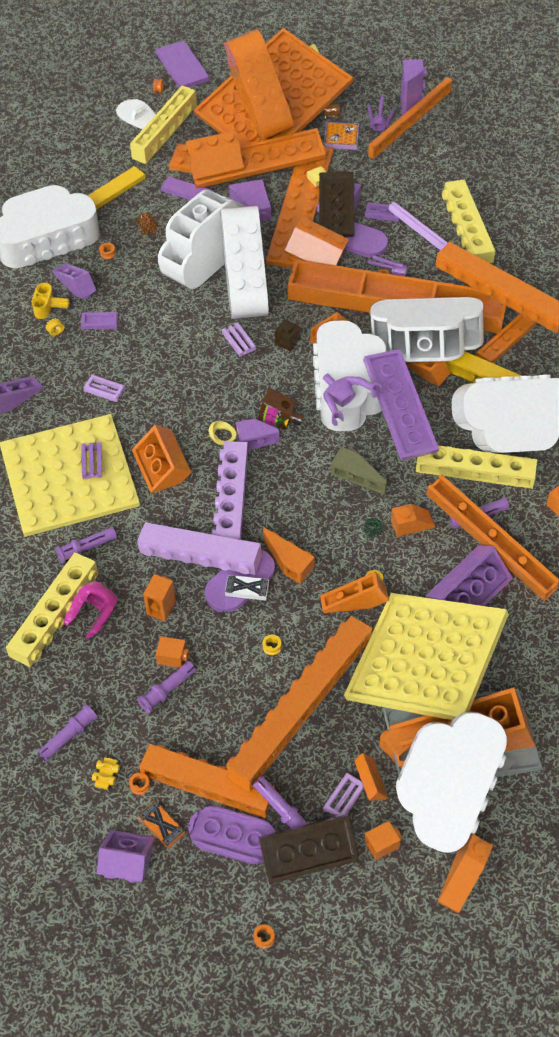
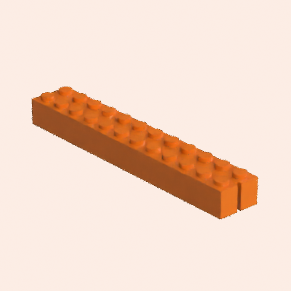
[288,259,506,334]

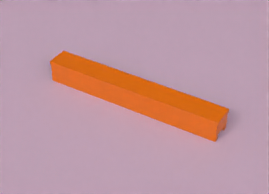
[426,474,559,601]

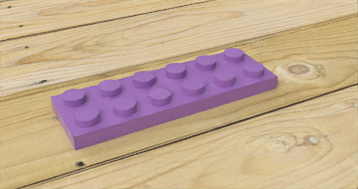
[363,349,439,461]

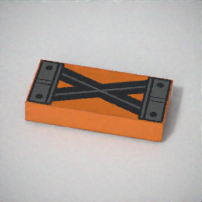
[138,801,185,849]

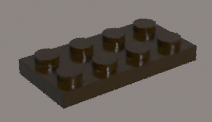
[319,171,354,237]
[258,814,359,884]

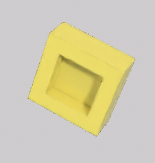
[307,166,326,187]

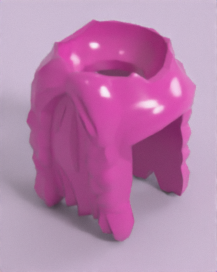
[64,581,118,639]

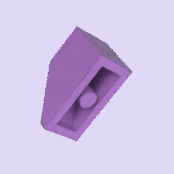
[236,419,280,450]

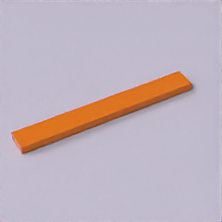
[368,77,452,159]

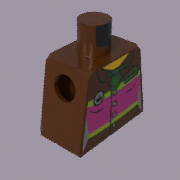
[258,387,304,430]

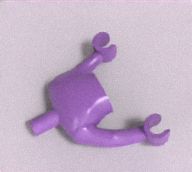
[323,373,383,426]

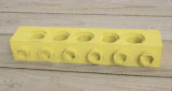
[130,86,197,164]
[442,180,495,263]
[416,446,537,489]
[6,552,98,667]

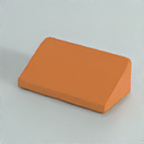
[354,753,389,801]

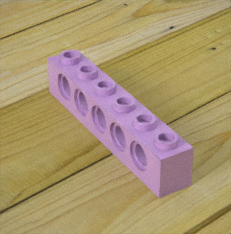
[212,441,248,540]

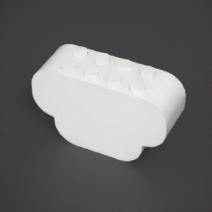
[0,185,100,268]
[158,190,246,289]
[221,206,268,319]
[370,297,484,362]
[313,321,386,431]
[452,375,559,453]
[396,712,507,852]

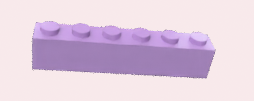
[137,522,262,575]

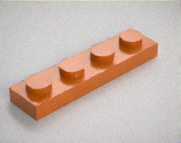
[476,313,536,364]

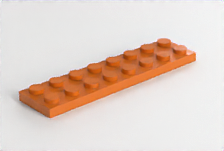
[188,128,326,189]

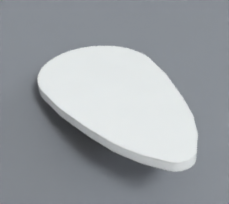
[116,99,156,129]

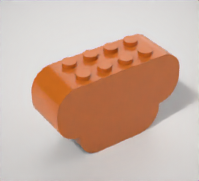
[224,29,294,140]

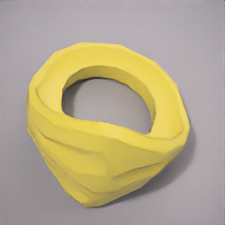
[209,421,236,445]

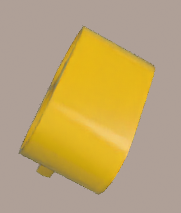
[32,283,70,319]

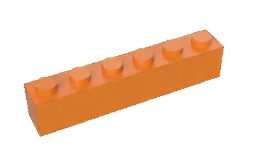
[139,744,275,819]

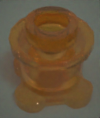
[324,101,340,120]
[136,213,157,236]

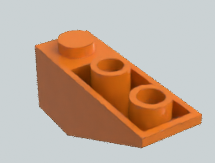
[263,528,315,584]

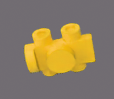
[92,757,120,790]

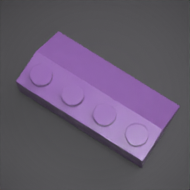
[425,545,513,606]

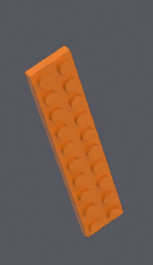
[266,146,334,268]

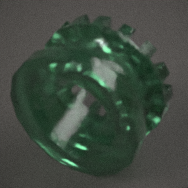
[364,518,383,537]

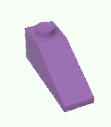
[52,263,96,299]
[0,377,44,414]

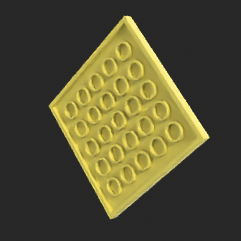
[0,414,140,537]
[344,593,509,720]

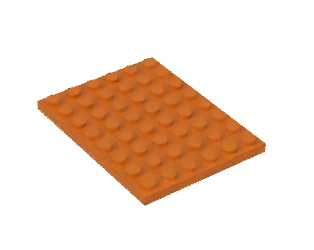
[193,28,354,146]

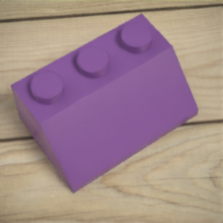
[400,60,426,116]

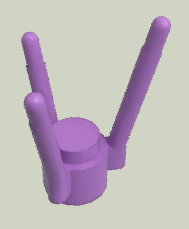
[367,96,395,131]
[367,255,407,276]

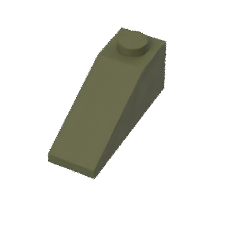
[331,447,387,495]

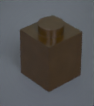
[275,319,300,352]

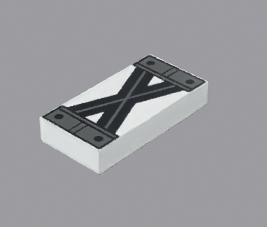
[225,575,269,601]

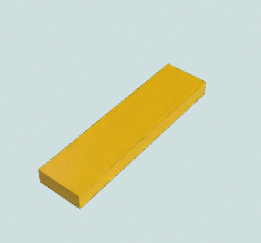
[88,166,146,210]

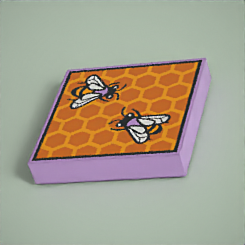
[324,122,359,150]

